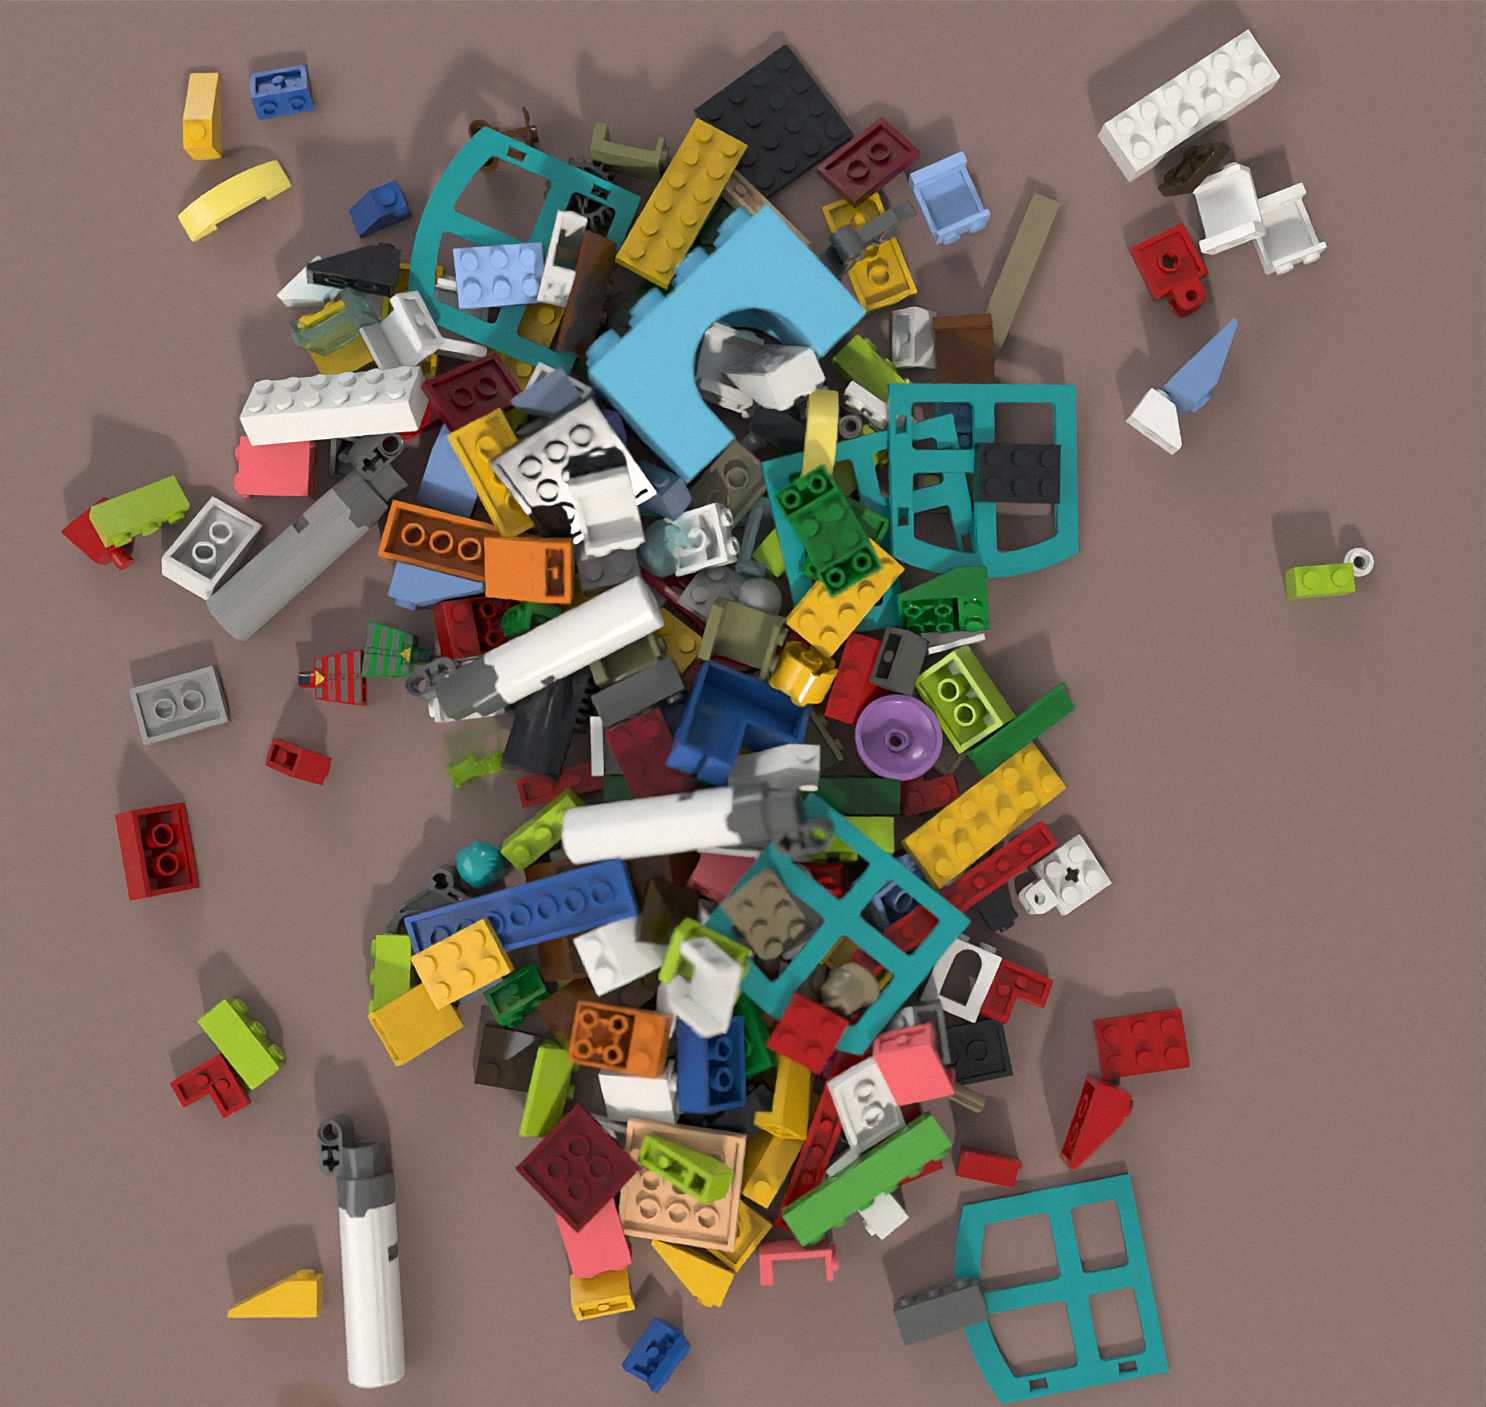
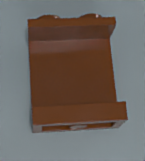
[932,313,995,384]

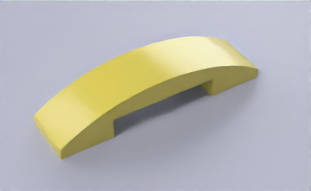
[178,160,292,242]
[799,389,838,478]

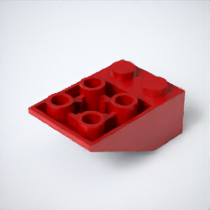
[432,596,530,662]

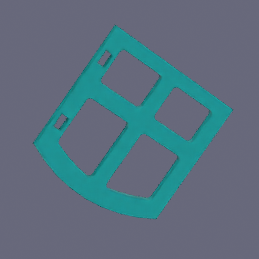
[408,126,641,376]
[887,384,1078,578]
[760,413,975,632]
[703,792,971,1055]
[955,1172,1169,1404]

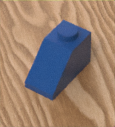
[349,180,413,238]

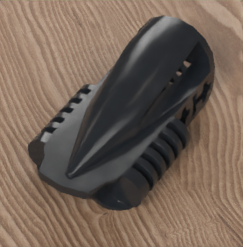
[500,664,600,784]

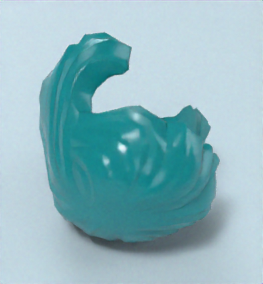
[455,840,509,889]

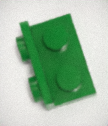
[502,601,561,638]
[483,962,553,1028]

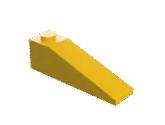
[741,1092,820,1209]

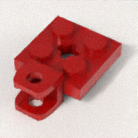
[1129,223,1209,318]

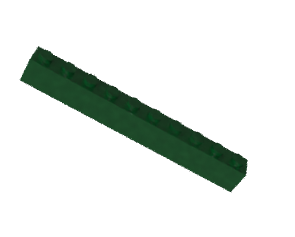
[604,773,901,817]

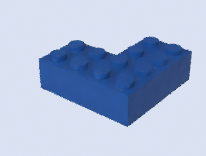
[666,660,812,788]

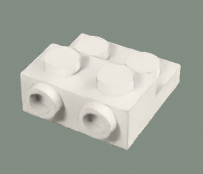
[663,503,740,576]

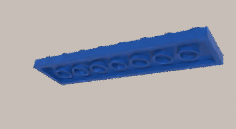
[404,857,640,954]

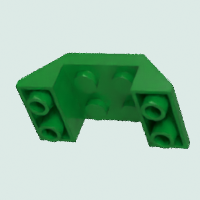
[772,463,884,599]

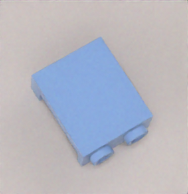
[908,151,991,245]

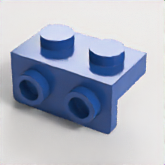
[621,1316,691,1394]

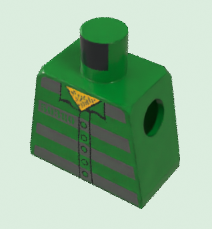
[361,621,433,679]

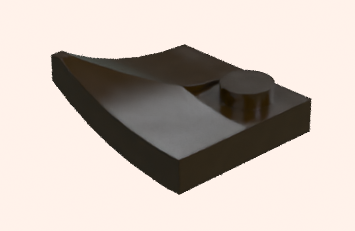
[635,880,700,947]
[474,1024,541,1093]

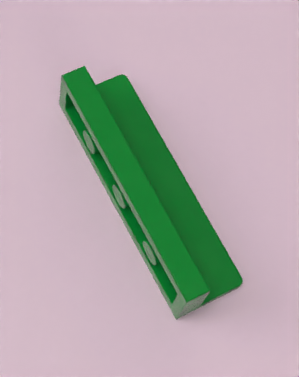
[966,683,1076,777]

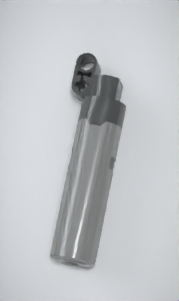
[206,432,408,641]

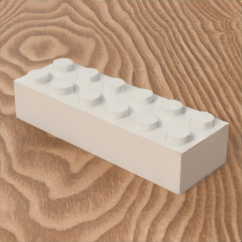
[1098,30,1281,183]
[239,366,429,446]

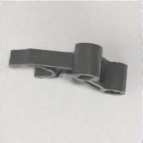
[817,201,917,282]
[386,864,480,933]

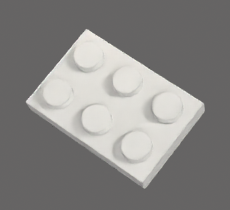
[827,1055,906,1155]

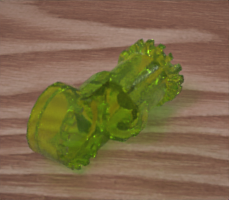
[445,750,503,789]

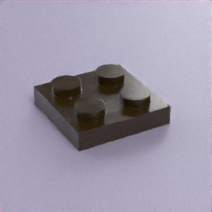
[1158,141,1231,197]

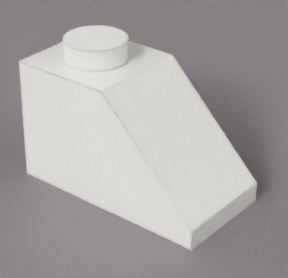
[277,255,345,307]
[1126,388,1182,455]

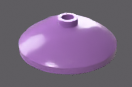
[854,694,942,781]

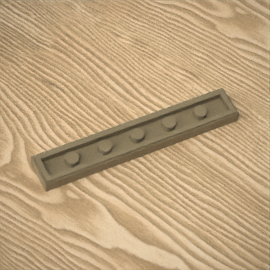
[984,192,1061,363]

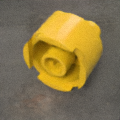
[769,641,838,707]

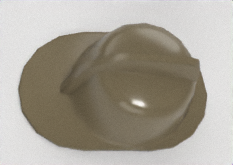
[820,963,879,1016]

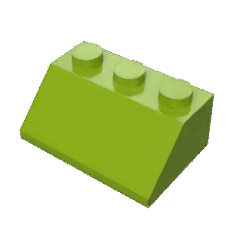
[915,645,1016,754]
[519,1039,581,1137]

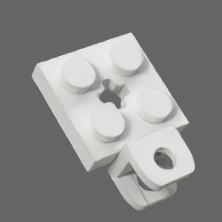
[840,380,918,432]
[1017,834,1112,916]

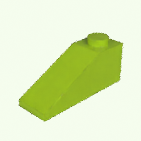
[637,1134,735,1205]

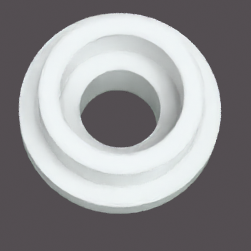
[1344,548,1374,577]

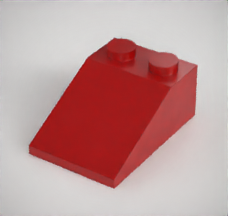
[1059,1074,1134,1171]

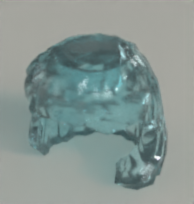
[636,520,692,578]

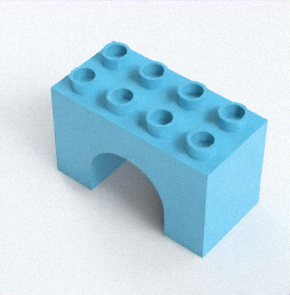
[586,204,867,486]

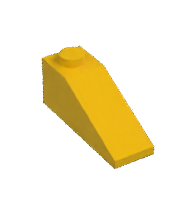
[183,73,222,160]
[651,1239,735,1307]
[228,1269,324,1318]

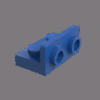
[250,64,315,119]

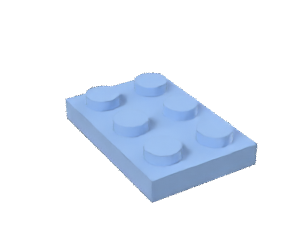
[453,242,546,310]

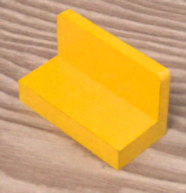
[570,1267,635,1321]

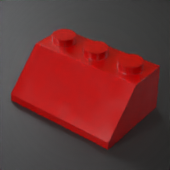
[823,632,891,727]
[115,802,200,901]

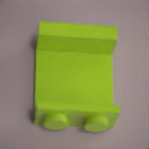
[658,918,751,1005]

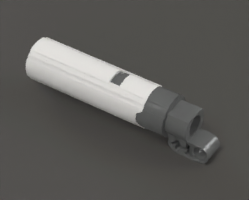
[405,576,664,721]
[562,782,835,865]
[317,1114,406,1388]

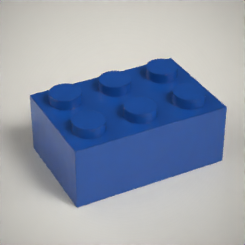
[676,1015,746,1114]

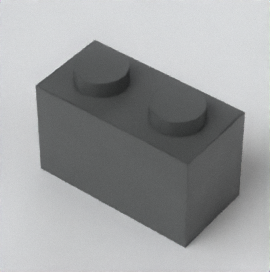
[869,626,930,696]

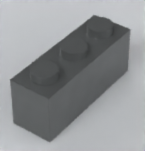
[591,657,690,729]
[893,1276,990,1346]

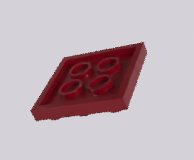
[515,1103,642,1234]

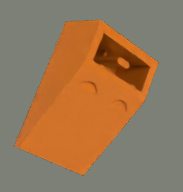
[484,537,575,603]
[568,1000,673,1078]

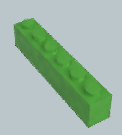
[782,1110,952,1247]

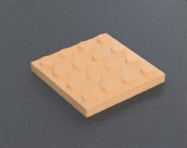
[619,1117,747,1252]

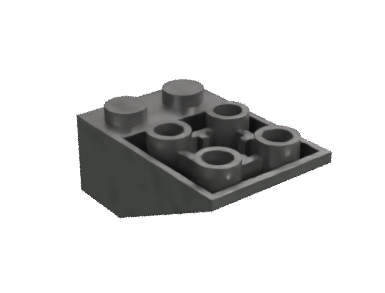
[856,999,950,1064]

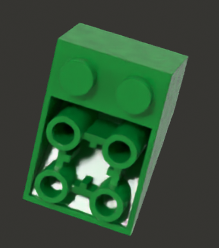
[898,567,989,634]

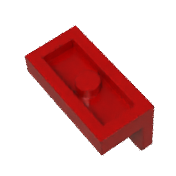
[955,1145,1023,1188]

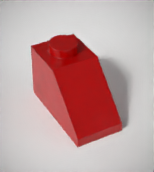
[265,738,332,786]

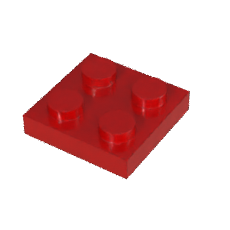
[766,991,849,1075]

